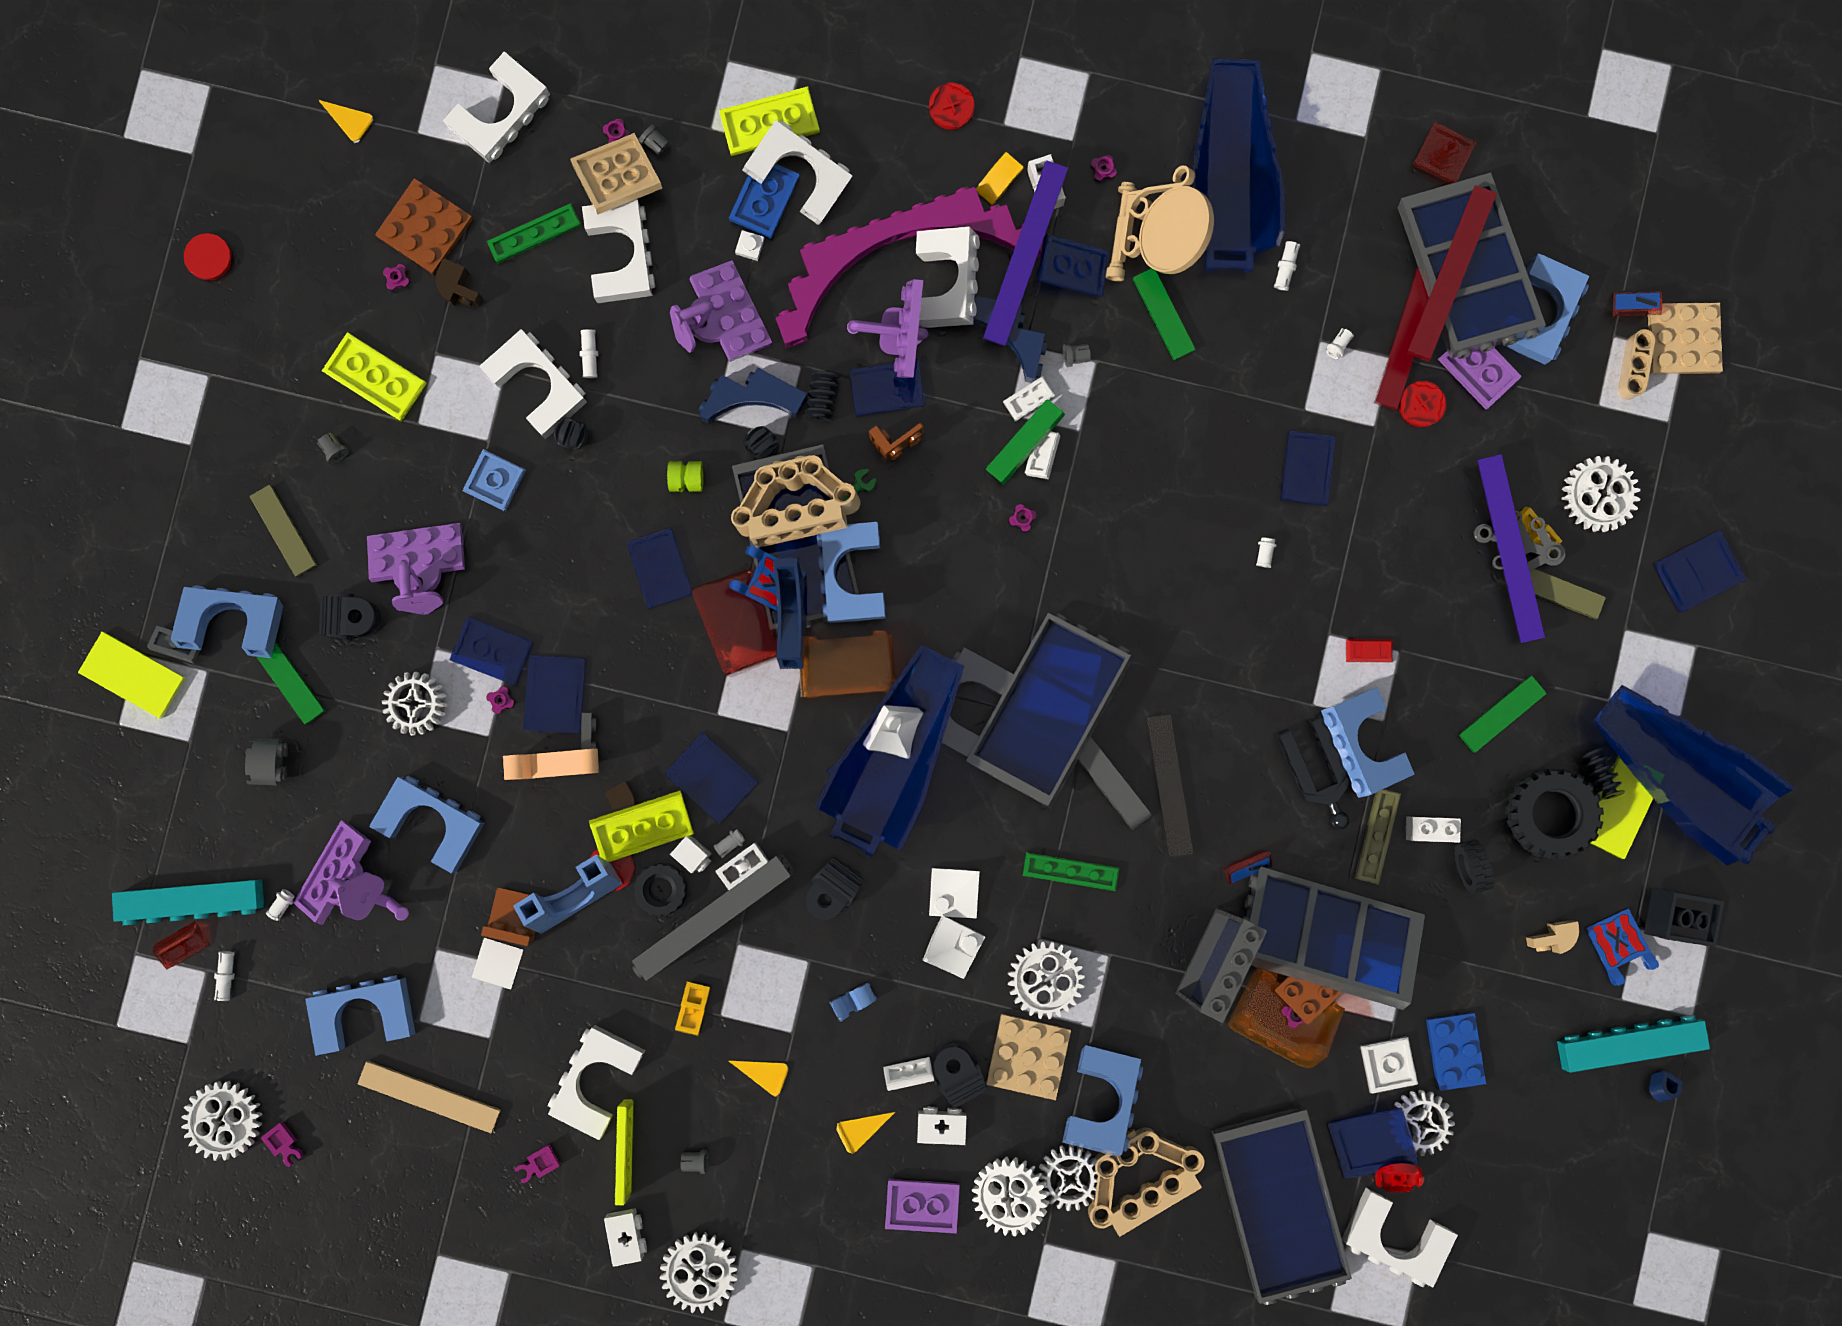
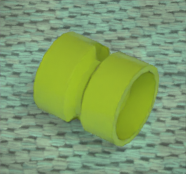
[667,461,703,492]

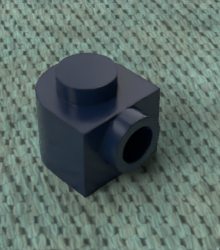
[1649,1071,1683,1102]

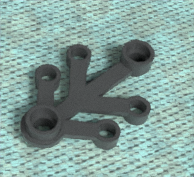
[1473,510,1565,572]

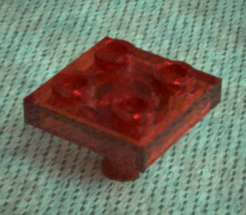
[1413,122,1476,184]

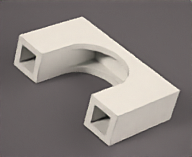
[443,52,550,163]
[742,120,852,225]
[582,199,655,303]
[916,227,980,328]
[479,329,587,439]
[548,1025,646,1140]
[1342,1188,1458,1287]

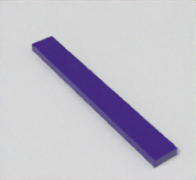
[983,160,1068,346]
[1477,454,1545,643]

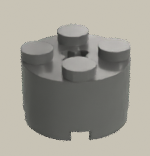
[245,737,288,786]

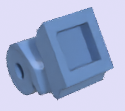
[829,982,877,1021]

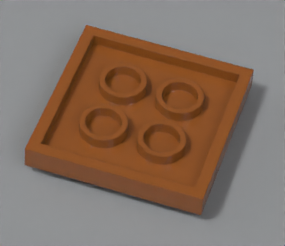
[375,178,473,275]

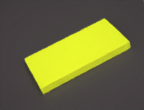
[719,87,820,156]
[322,332,427,422]
[78,632,186,719]
[1591,754,1664,859]
[589,791,694,862]
[615,1099,633,1205]

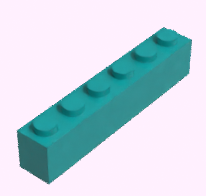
[112,879,264,925]
[1557,1015,1710,1072]

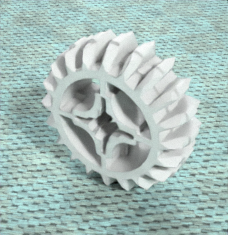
[382,672,447,735]
[1389,1090,1455,1156]
[1038,1144,1102,1211]

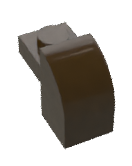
[436,258,483,307]
[597,781,638,818]

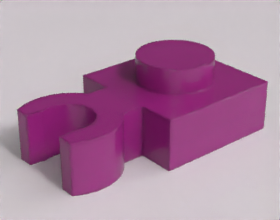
[261,1121,304,1167]
[515,1144,561,1183]

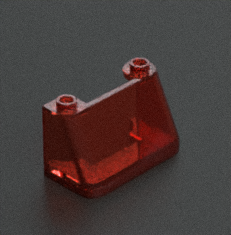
[692,569,777,677]

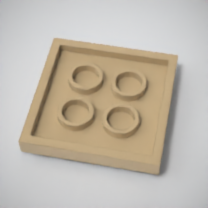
[570,133,662,215]
[1648,303,1723,374]
[986,1014,1071,1100]

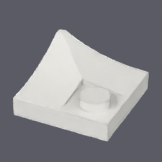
[863,705,923,759]
[929,868,980,918]
[923,915,985,979]

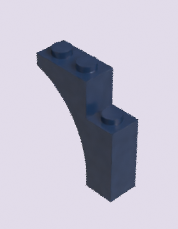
[973,295,1048,383]
[698,367,808,424]
[773,557,807,669]

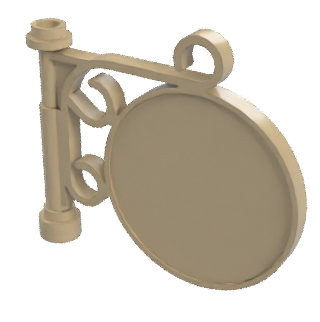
[1106,165,1214,281]

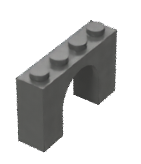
[918,647,1014,757]

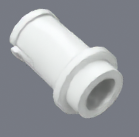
[1326,328,1354,359]
[1256,538,1277,568]
[714,829,745,858]
[266,889,295,921]

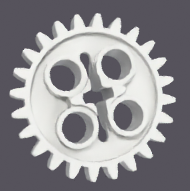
[1562,456,1640,532]
[1007,941,1085,1019]
[181,1081,262,1161]
[972,1157,1049,1236]
[660,1232,738,1313]

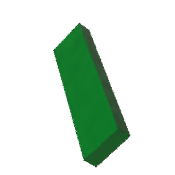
[487,203,582,264]
[1133,268,1196,361]
[986,399,1065,485]
[257,641,326,725]
[1458,676,1547,753]
[1022,852,1119,891]

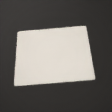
[472,938,523,989]

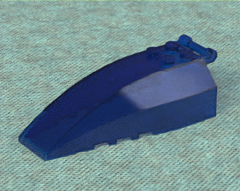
[1189,58,1285,272]
[814,645,965,857]
[1593,685,1795,866]

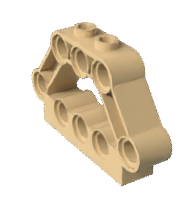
[731,455,861,548]
[1088,1127,1204,1237]

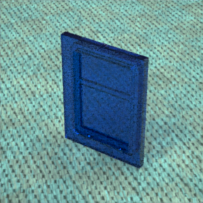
[1654,530,1747,613]
[523,655,586,734]
[664,732,758,824]
[1328,1107,1419,1179]

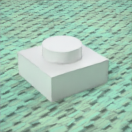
[735,230,765,261]

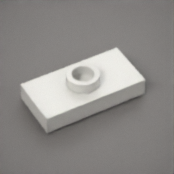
[1003,376,1055,421]
[1025,432,1060,479]
[883,1057,934,1091]

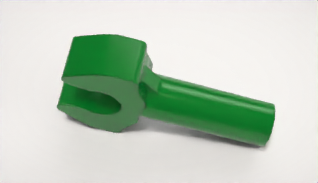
[842,469,876,501]

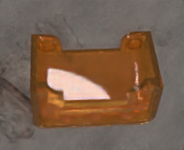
[799,631,896,699]
[1228,967,1345,1068]

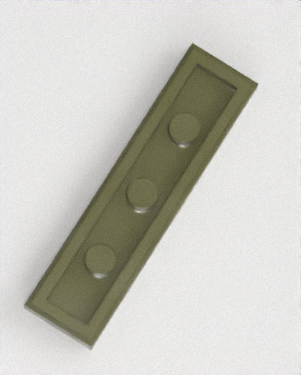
[249,485,318,577]
[1530,569,1606,619]
[1354,789,1401,885]

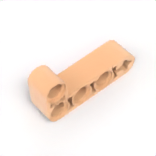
[503,749,599,780]

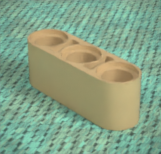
[1618,329,1655,400]

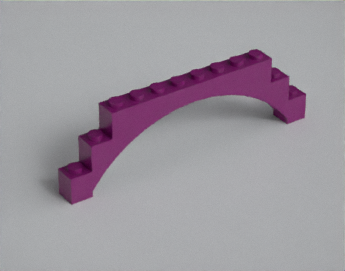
[776,187,1048,349]

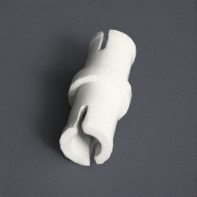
[1274,241,1300,291]
[580,330,598,378]
[214,951,235,1001]

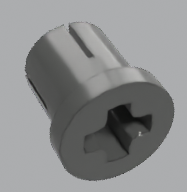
[638,124,669,156]
[1063,344,1091,367]
[317,433,349,464]
[681,1150,709,1174]

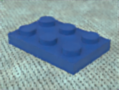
[729,164,800,239]
[1426,1012,1486,1091]

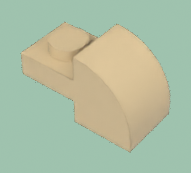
[1526,920,1579,954]

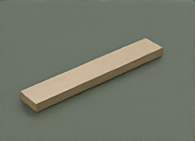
[358,1061,501,1133]

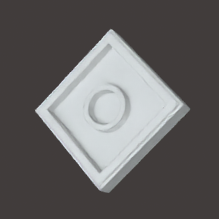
[1360,1036,1418,1093]

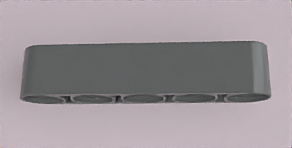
[1062,725,1152,830]

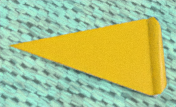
[319,100,373,143]
[729,1061,788,1096]
[837,1112,895,1154]

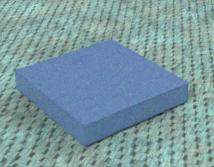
[462,449,526,512]

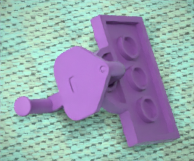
[670,261,772,362]
[847,279,929,378]
[367,523,465,615]
[294,820,409,925]

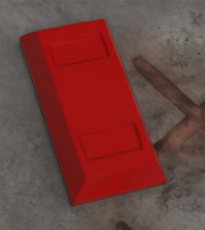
[1346,639,1393,662]

